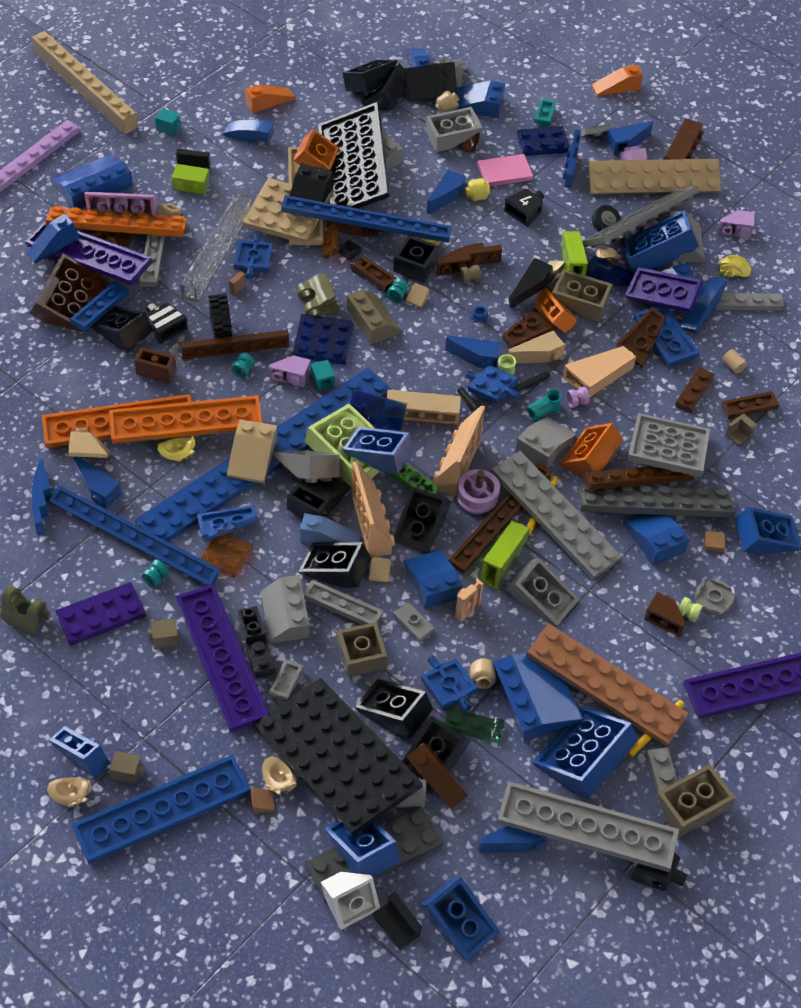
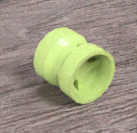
[497,354,516,375]
[679,597,703,623]

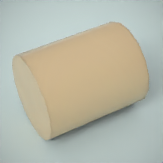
[722,349,747,374]

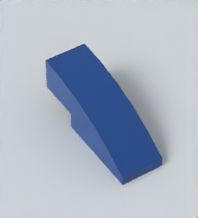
[223,120,274,144]

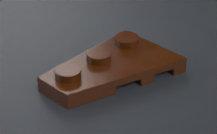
[503,304,556,348]
[616,307,666,368]

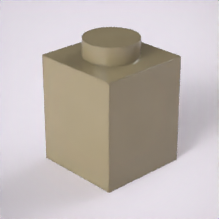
[148,618,179,649]
[109,751,145,784]

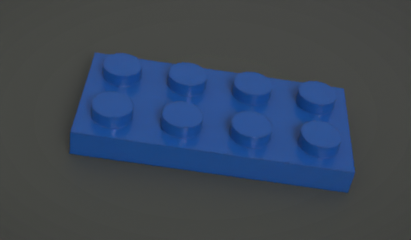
[633,306,700,367]

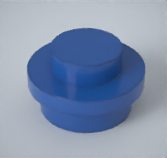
[471,306,489,322]

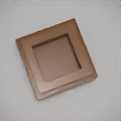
[229,271,246,296]
[704,531,725,552]

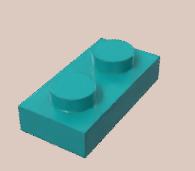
[534,98,556,126]

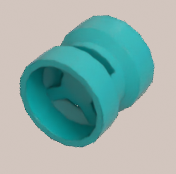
[386,278,409,303]
[231,353,255,378]
[141,560,169,588]

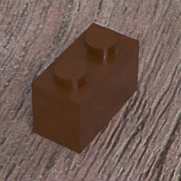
[134,347,177,383]

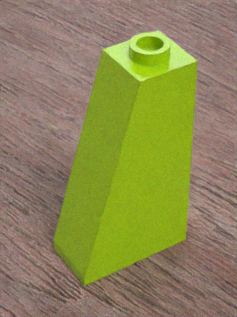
[561,231,588,276]
[480,521,530,590]

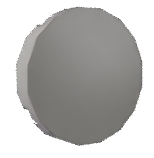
[694,579,735,616]

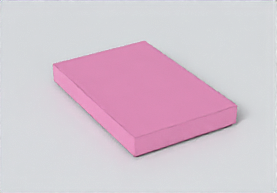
[477,154,533,186]

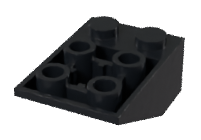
[287,478,350,518]

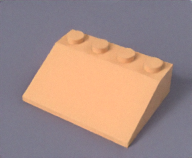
[433,405,485,497]
[352,462,395,558]

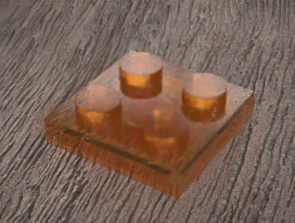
[200,534,253,578]

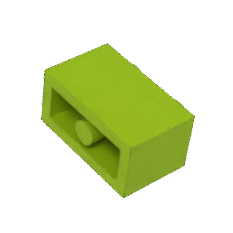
[171,164,210,195]

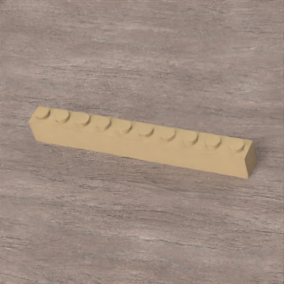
[32,31,138,134]

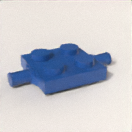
[234,232,273,279]
[466,365,520,404]
[421,656,478,712]

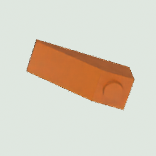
[592,65,643,97]
[245,84,295,113]
[534,287,578,333]

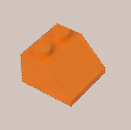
[293,129,339,171]

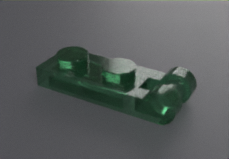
[444,708,505,742]

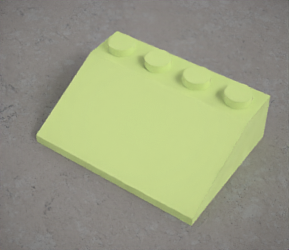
[304,404,380,488]

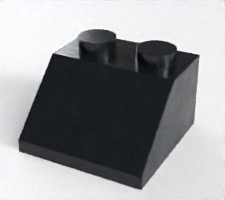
[290,163,333,202]

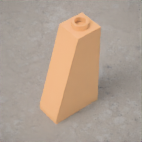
[563,346,636,397]

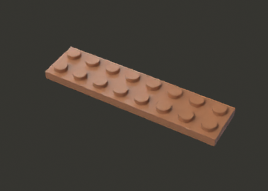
[526,623,688,747]

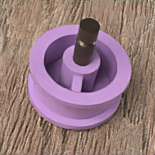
[457,469,500,515]

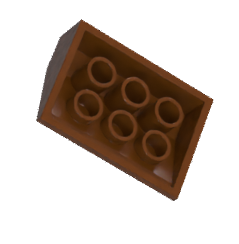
[29,253,109,332]

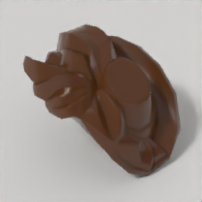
[460,132,480,153]

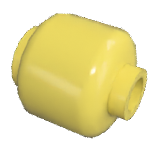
[465,178,490,202]

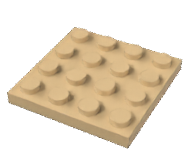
[242,178,330,244]

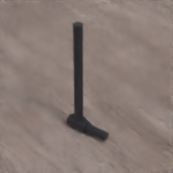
[457,371,550,412]

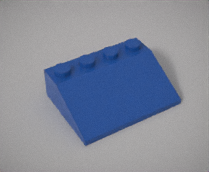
[50,155,133,208]
[623,211,699,274]
[493,653,583,742]
[533,706,638,799]

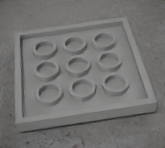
[627,413,710,477]

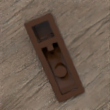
[407,743,468,809]

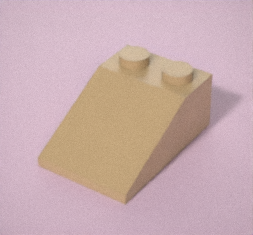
[227,419,277,484]

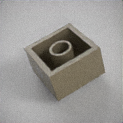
[337,622,387,677]

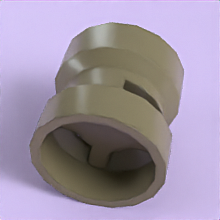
[460,265,481,284]

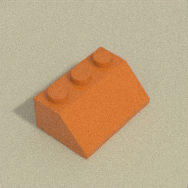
[559,423,624,478]

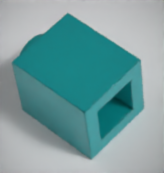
[155,108,182,136]
[311,360,335,391]

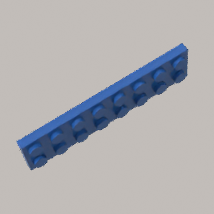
[71,754,251,865]

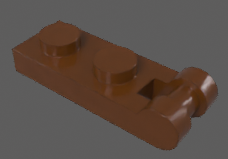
[350,255,397,292]

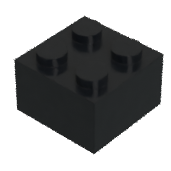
[393,235,439,283]

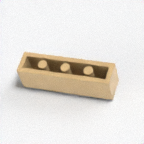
[385,390,461,425]

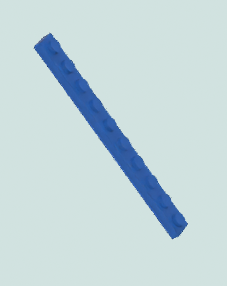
[281,195,452,243]
[49,485,221,586]

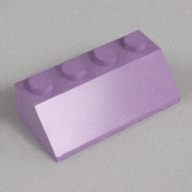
[85,192,158,216]

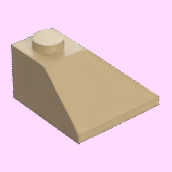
[68,428,110,458]

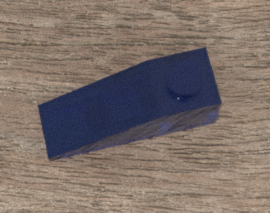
[585,256,635,286]

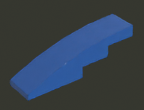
[681,277,728,333]
[32,459,52,535]

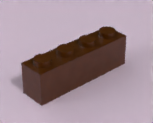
[664,118,704,160]

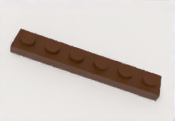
[181,330,289,360]
[583,466,695,490]

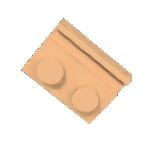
[455,579,484,622]

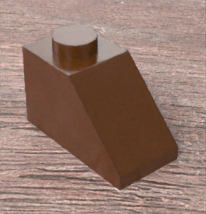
[644,592,685,637]

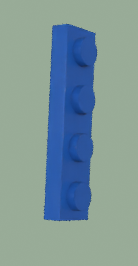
[70,281,129,332]

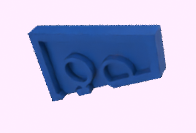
[563,129,581,187]
[197,505,258,542]

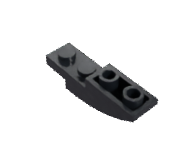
[237,606,276,678]

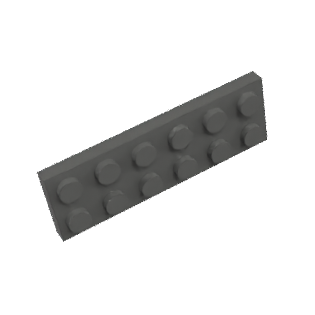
[305,807,443,902]

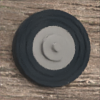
[592,205,621,232]

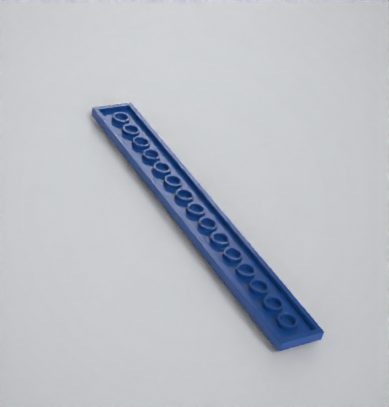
[135,368,392,542]

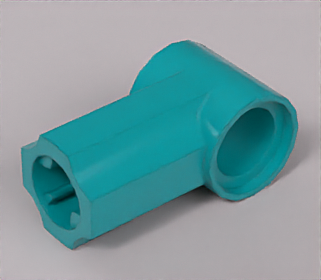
[527,389,562,421]

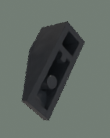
[508,257,554,308]

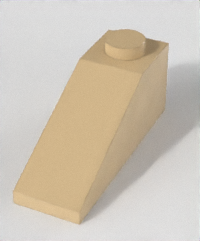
[508,331,565,363]

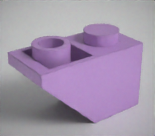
[619,145,647,160]
[717,210,754,238]
[269,356,311,387]

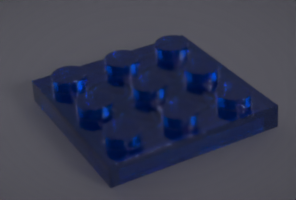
[292,314,354,365]

